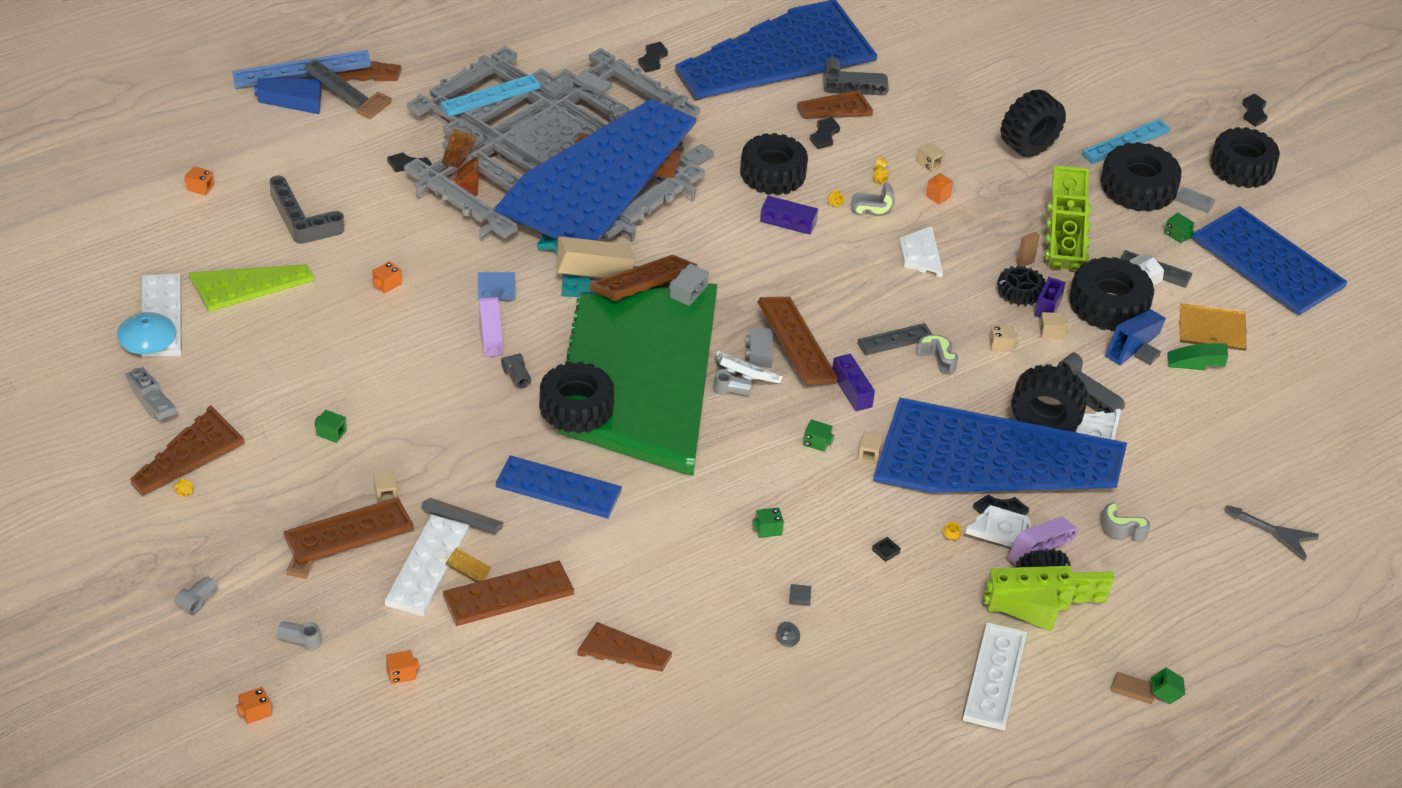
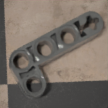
[823,57,889,96]
[1058,352,1125,414]

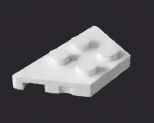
[899,227,943,278]
[715,350,783,383]
[1076,409,1121,440]
[965,505,1031,547]

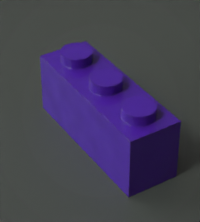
[760,196,818,235]
[832,353,875,412]

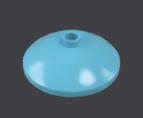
[117,312,176,354]

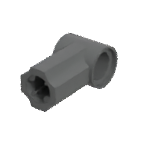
[501,353,531,389]

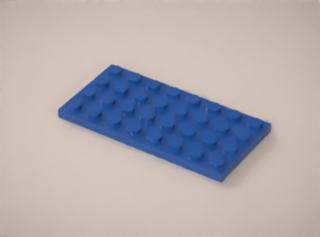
[1192,206,1347,315]

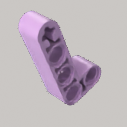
[1008,516,1078,566]

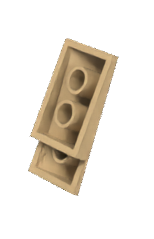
[556,236,636,279]

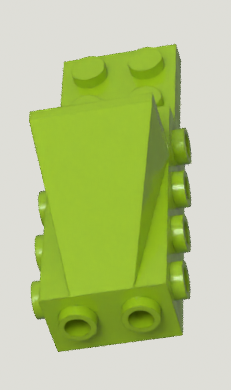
[1044,165,1091,271]
[983,566,1115,631]

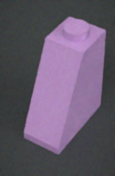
[479,297,503,357]

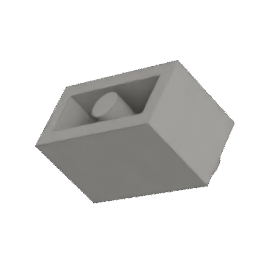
[669,264,709,306]
[745,327,773,368]

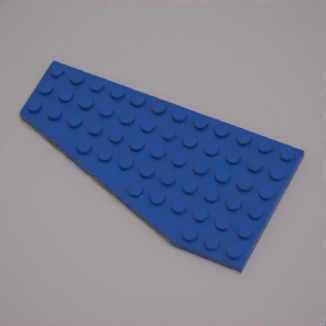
[675,0,877,99]
[495,99,696,241]
[873,397,1127,493]

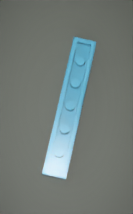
[440,74,540,117]
[1082,119,1170,165]

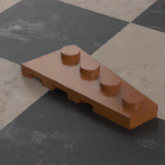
[335,61,402,81]
[797,90,873,117]
[577,622,672,672]

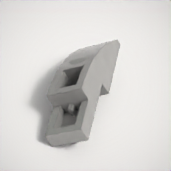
[125,367,177,420]

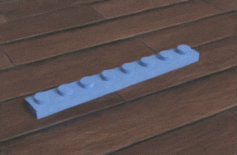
[232,50,371,88]

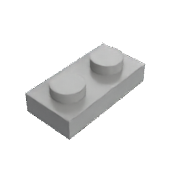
[679,144,714,168]

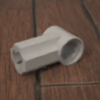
[713,369,752,396]
[174,576,218,615]
[277,621,321,650]

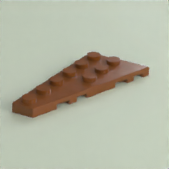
[130,405,244,496]

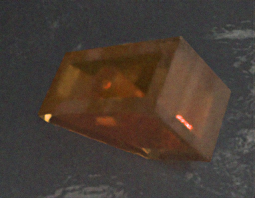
[442,129,477,168]
[453,157,478,196]

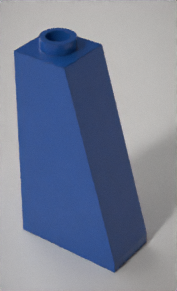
[254,78,321,114]
[1105,309,1166,365]

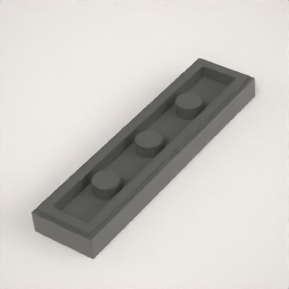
[304,59,369,108]
[1120,250,1193,288]
[857,323,933,356]
[421,498,503,533]

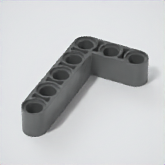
[270,175,344,244]

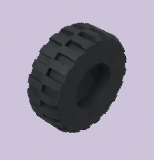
[1101,142,1182,212]
[1069,257,1155,331]

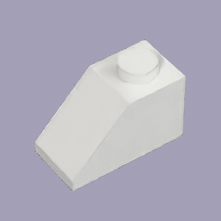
[1129,254,1164,286]

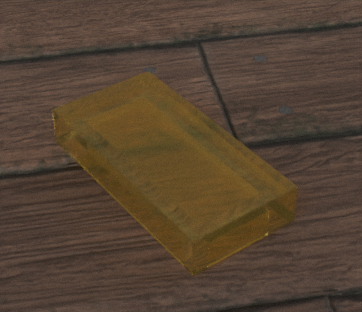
[445,547,492,582]

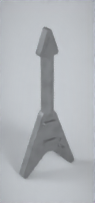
[1225,505,1319,561]

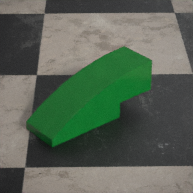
[1167,343,1228,371]

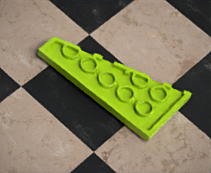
[188,264,314,312]

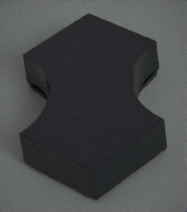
[638,41,668,73]
[1242,93,1268,127]
[810,117,840,149]
[387,152,432,172]
[973,494,1029,516]

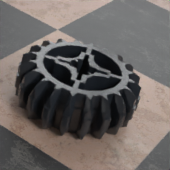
[997,265,1046,307]
[1016,548,1071,579]

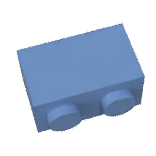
[478,272,515,301]

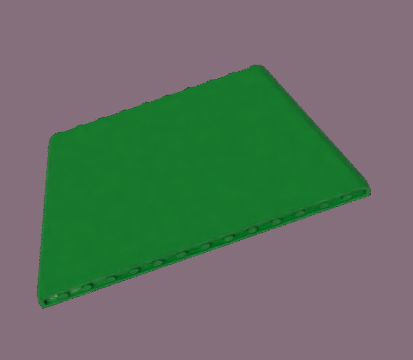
[558,283,717,475]

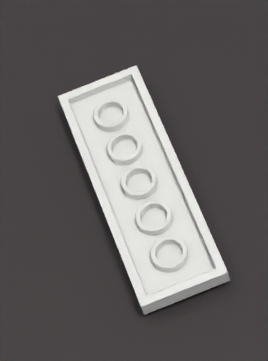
[142,274,181,358]
[385,515,469,617]
[963,623,1027,731]

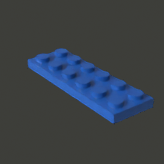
[496,455,622,519]

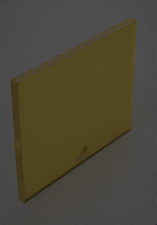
[1179,303,1247,351]

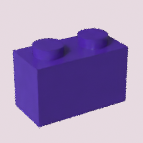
[1035,277,1066,317]

